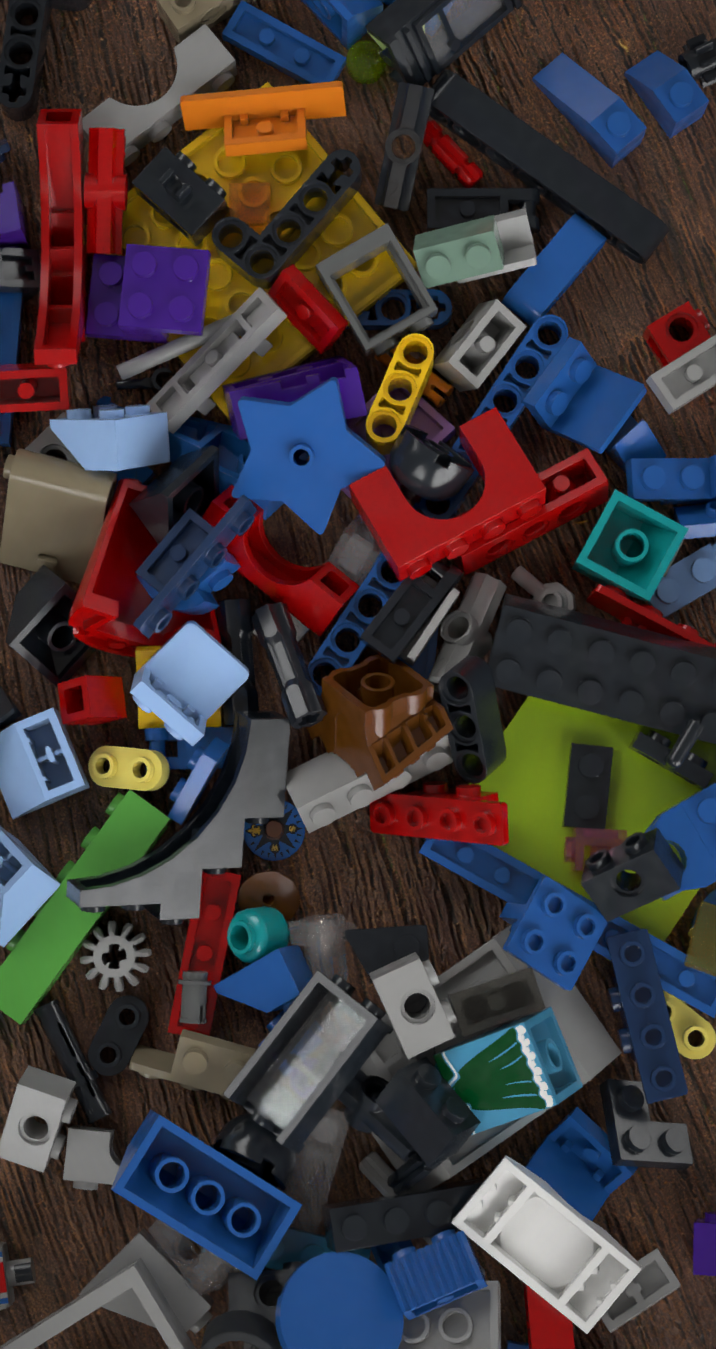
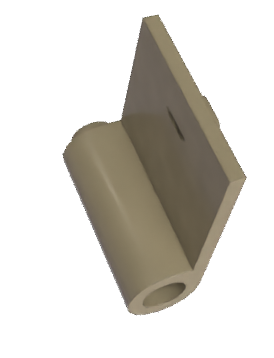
[0,448,117,584]

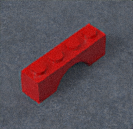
[202,485,360,637]

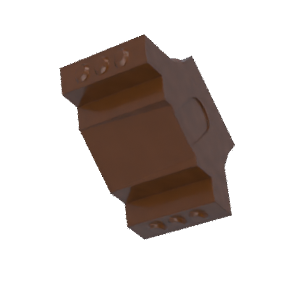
[306,655,454,791]

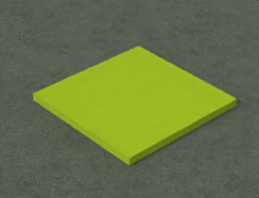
[469,696,716,962]

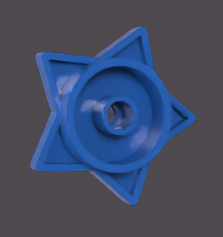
[231,377,386,535]

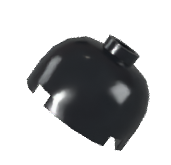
[389,424,474,503]
[211,1113,297,1190]

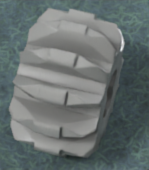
[80,921,152,992]

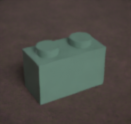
[413,215,505,288]

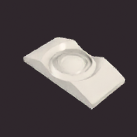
[451,1155,642,1334]

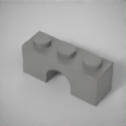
[63,1125,198,1190]

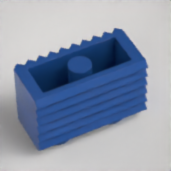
[384,1229,488,1320]

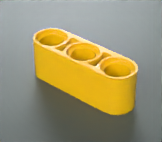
[365,333,434,455]

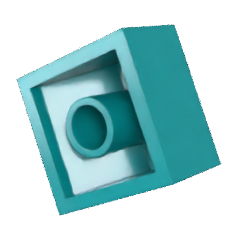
[572,489,688,602]

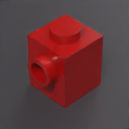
[57,675,127,725]

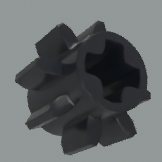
[678,33,716,88]

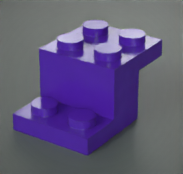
[85,244,211,344]

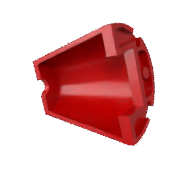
[69,478,221,658]

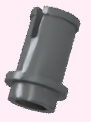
[178,971,212,1024]

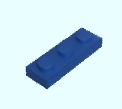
[222,0,347,84]

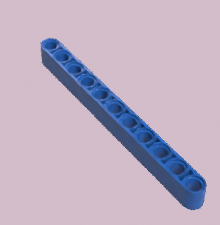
[308,314,568,695]

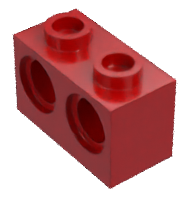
[642,301,711,368]

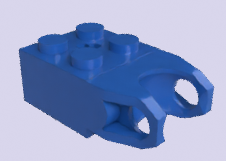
[644,781,716,900]

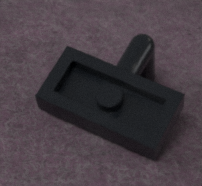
[628,719,713,789]

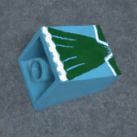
[434,1006,583,1135]

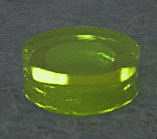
[346,40,386,84]

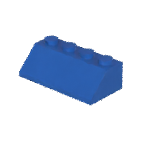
[111,1109,302,1280]

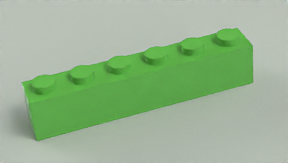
[0,789,173,1025]

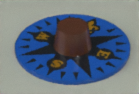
[244,801,305,861]

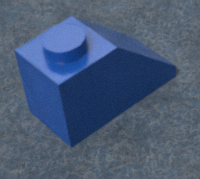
[624,50,709,138]
[213,945,313,1013]

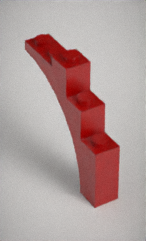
[33,109,88,368]

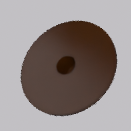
[238,871,300,921]

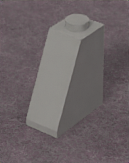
[79,1228,214,1334]

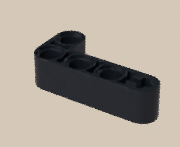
[0,0,93,121]
[212,149,363,289]

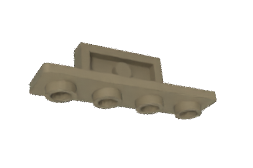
[129,1029,297,1102]

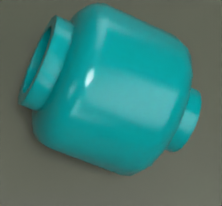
[227,906,290,964]

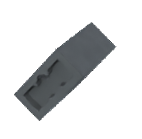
[316,223,438,357]

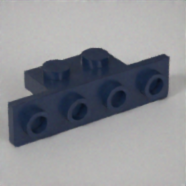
[133,495,257,639]
[606,929,688,1104]

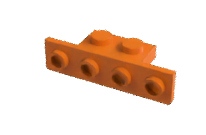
[180,81,347,157]

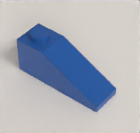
[532,52,647,169]

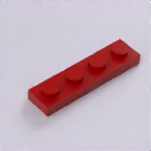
[167,872,242,1036]

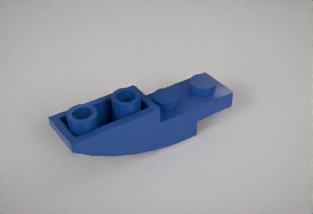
[625,455,716,505]

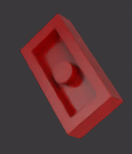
[268,264,349,354]

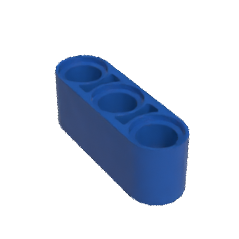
[501,213,607,327]

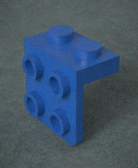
[524,1107,638,1221]

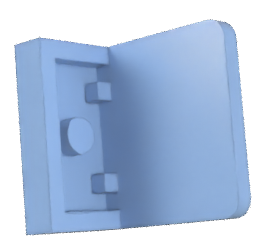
[130,621,249,746]

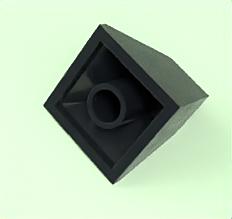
[5,565,96,688]

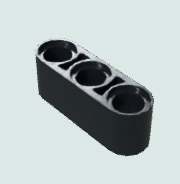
[439,655,506,784]

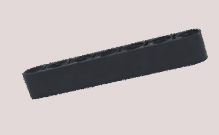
[429,69,669,264]

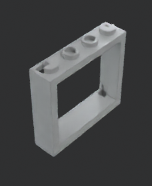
[0,1258,196,1349]

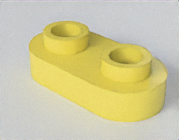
[88,746,170,791]
[663,991,716,1059]

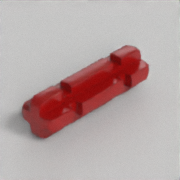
[423,119,483,188]

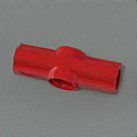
[84,127,128,255]

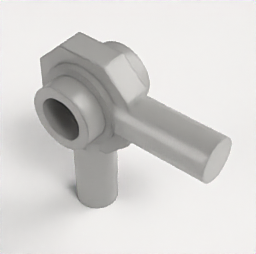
[511,566,576,611]

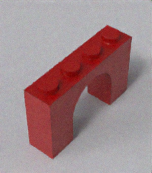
[349,407,546,582]

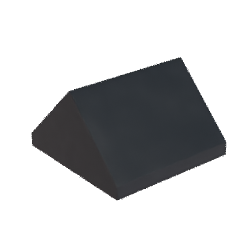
[129,445,220,544]

